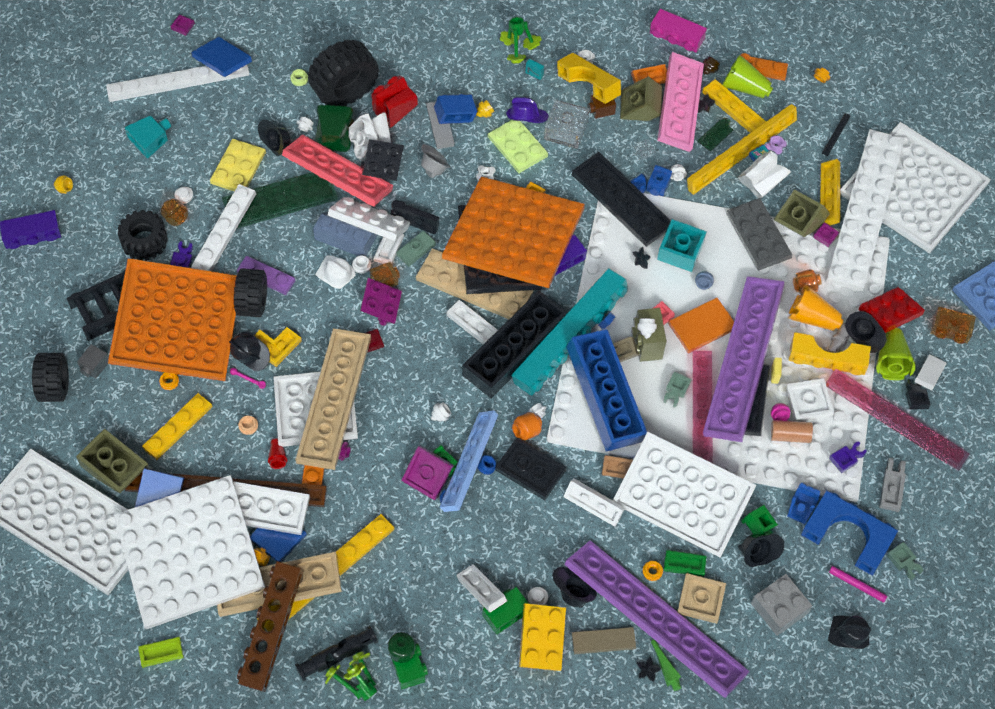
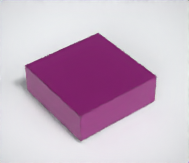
[170,14,195,36]
[813,222,840,248]

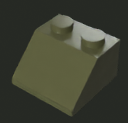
[620,76,662,121]
[774,189,830,237]

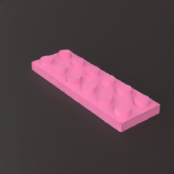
[657,52,704,152]

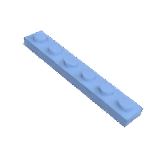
[440,410,498,512]

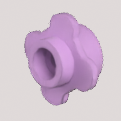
[766,136,787,154]

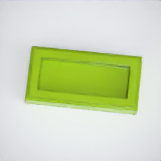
[138,637,184,668]

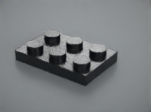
[495,438,567,501]

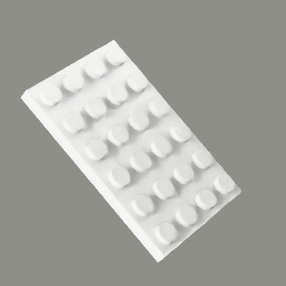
[613,432,756,558]

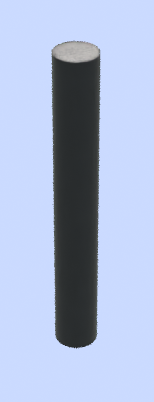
[822,113,850,156]

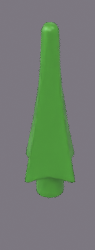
[651,639,681,691]

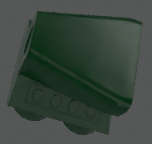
[315,105,354,152]

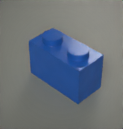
[434,94,477,124]

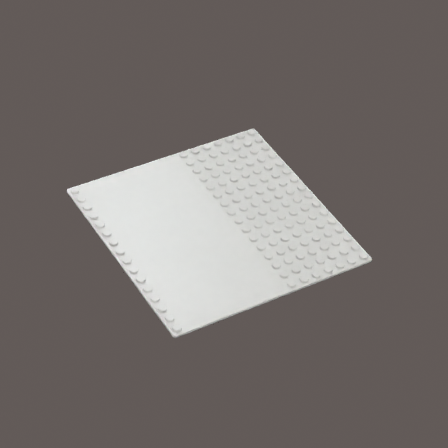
[547,193,890,503]

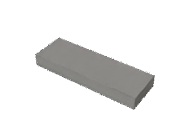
[426,102,454,149]

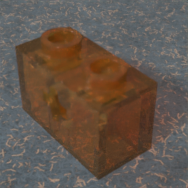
[930,307,976,344]

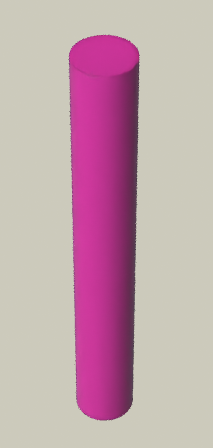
[829,566,887,603]

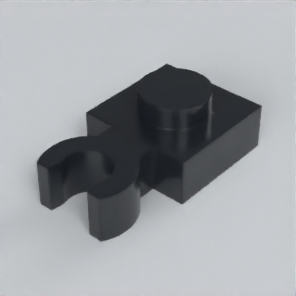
[906,379,931,410]

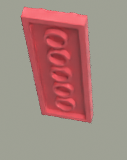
[282,135,394,207]

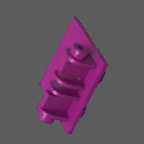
[360,278,402,326]

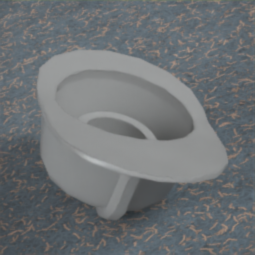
[421,144,450,178]

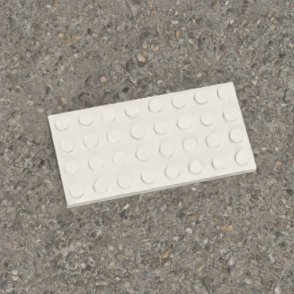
[0,449,129,595]

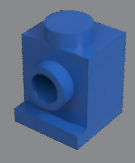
[646,165,672,196]

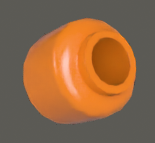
[512,412,542,440]

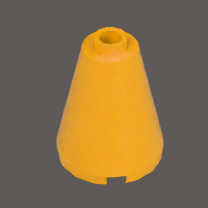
[788,285,844,331]

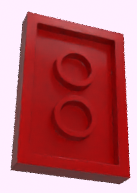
[858,287,925,333]

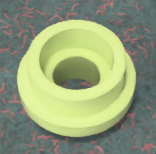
[290,69,308,86]

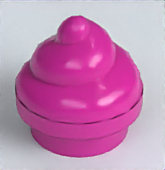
[771,403,790,421]

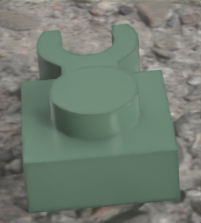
[663,372,692,408]
[886,542,923,580]

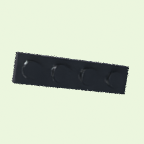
[745,364,770,436]

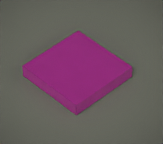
[401,445,454,500]

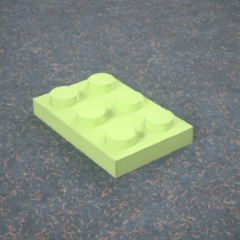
[488,120,548,173]

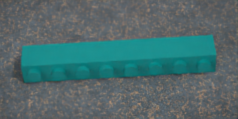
[512,268,628,396]

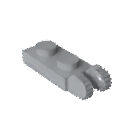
[879,458,906,512]

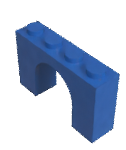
[801,490,898,576]

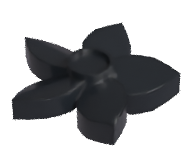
[698,94,715,113]
[632,247,651,269]
[636,657,661,682]

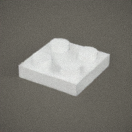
[785,378,834,421]

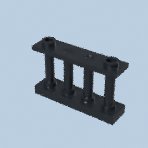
[66,271,125,341]

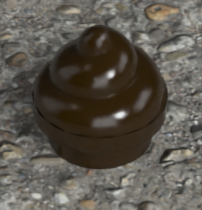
[703,56,720,75]

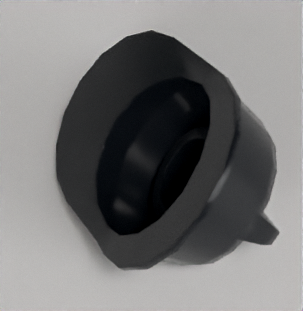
[258,120,294,156]
[845,311,886,353]
[229,332,270,371]
[738,534,784,567]
[552,567,597,608]
[828,616,871,649]

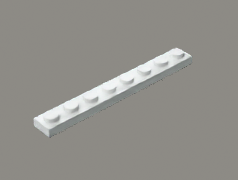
[106,65,249,102]

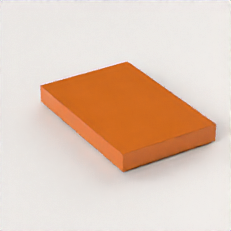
[668,298,734,354]

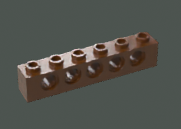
[237,562,304,692]

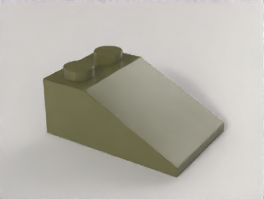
[76,428,148,493]

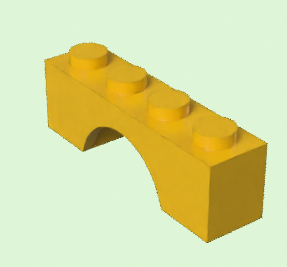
[557,53,621,104]
[788,332,871,375]

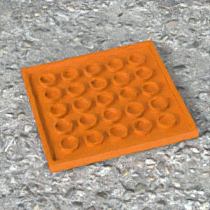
[442,176,585,288]
[108,258,237,381]

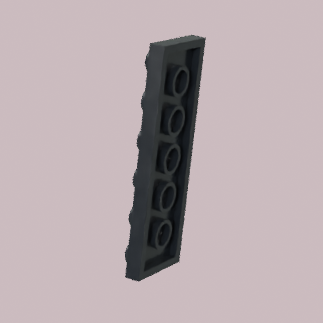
[571,152,671,247]

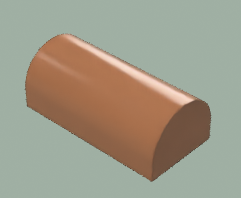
[771,420,813,443]

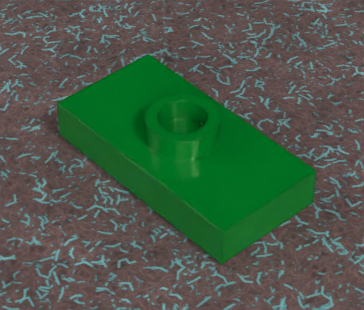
[663,550,707,577]

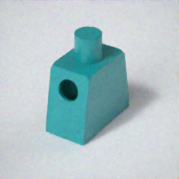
[125,116,171,159]

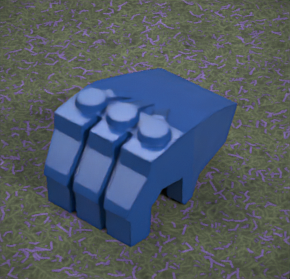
[787,483,820,524]

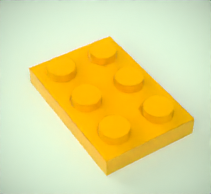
[519,603,566,671]

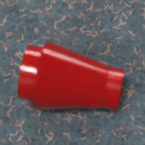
[268,439,287,469]

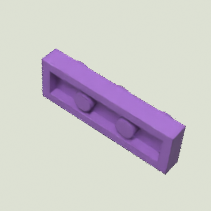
[237,256,295,295]

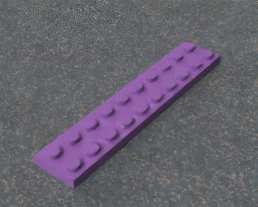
[703,276,784,442]
[564,541,750,698]

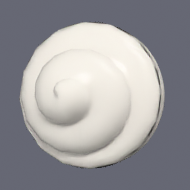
[637,319,657,339]
[431,402,451,421]

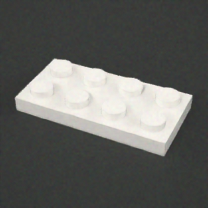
[328,197,410,241]
[233,482,310,535]

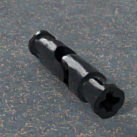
[295,625,378,681]

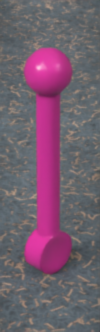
[230,368,266,389]

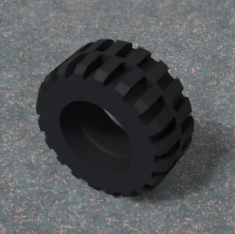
[308,40,379,106]

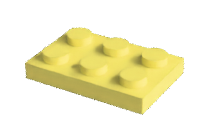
[210,139,266,192]

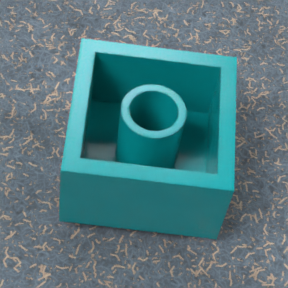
[657,219,707,272]

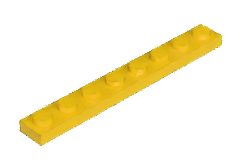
[687,104,797,195]
[257,514,395,632]

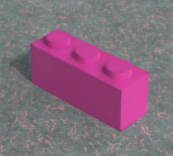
[650,9,707,53]

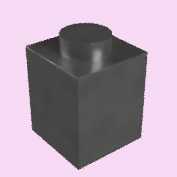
[77,344,109,379]

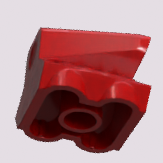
[371,76,418,128]

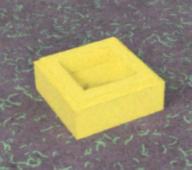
[771,357,782,384]

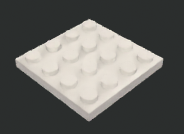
[274,372,358,447]

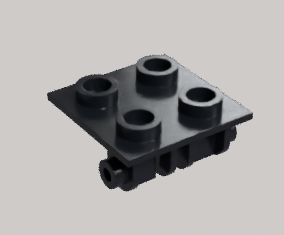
[361,139,404,181]

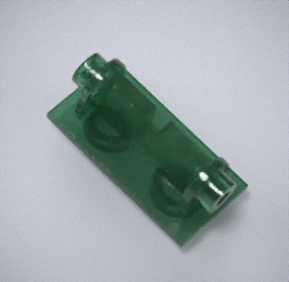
[697,118,734,152]

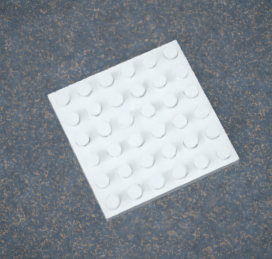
[840,122,991,254]
[114,475,265,629]

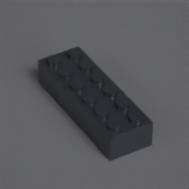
[462,290,568,398]

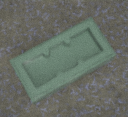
[396,231,436,267]

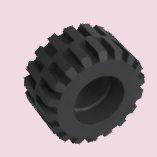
[118,210,168,261]
[234,268,267,317]
[32,353,69,402]

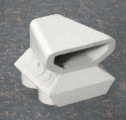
[349,113,391,161]
[738,151,791,198]

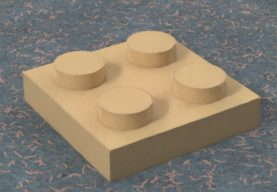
[677,573,726,624]

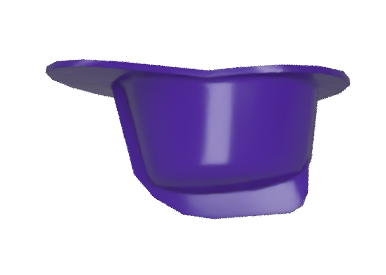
[506,97,549,123]

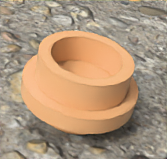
[238,416,258,435]

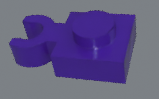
[170,241,193,268]
[829,441,867,474]

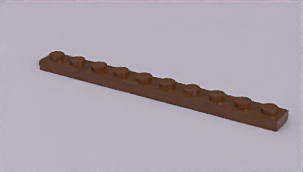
[125,471,327,507]

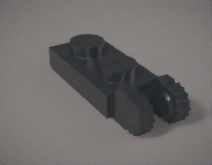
[390,200,439,234]

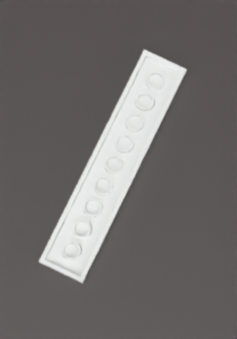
[826,129,905,292]

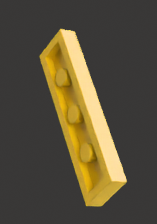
[702,79,766,133]
[820,159,840,226]
[142,393,213,460]

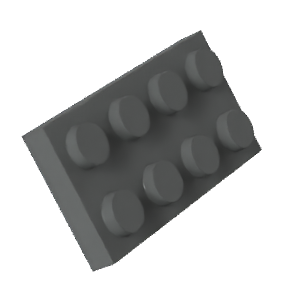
[726,198,792,271]

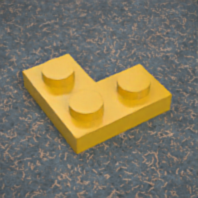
[254,327,302,367]

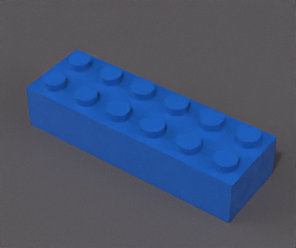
[566,329,647,452]

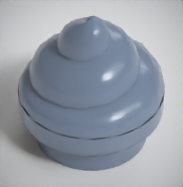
[695,271,714,290]

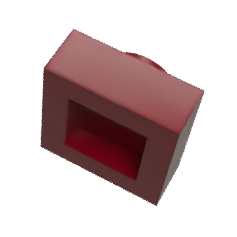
[365,329,384,353]

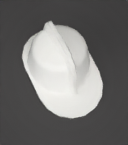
[316,256,356,289]

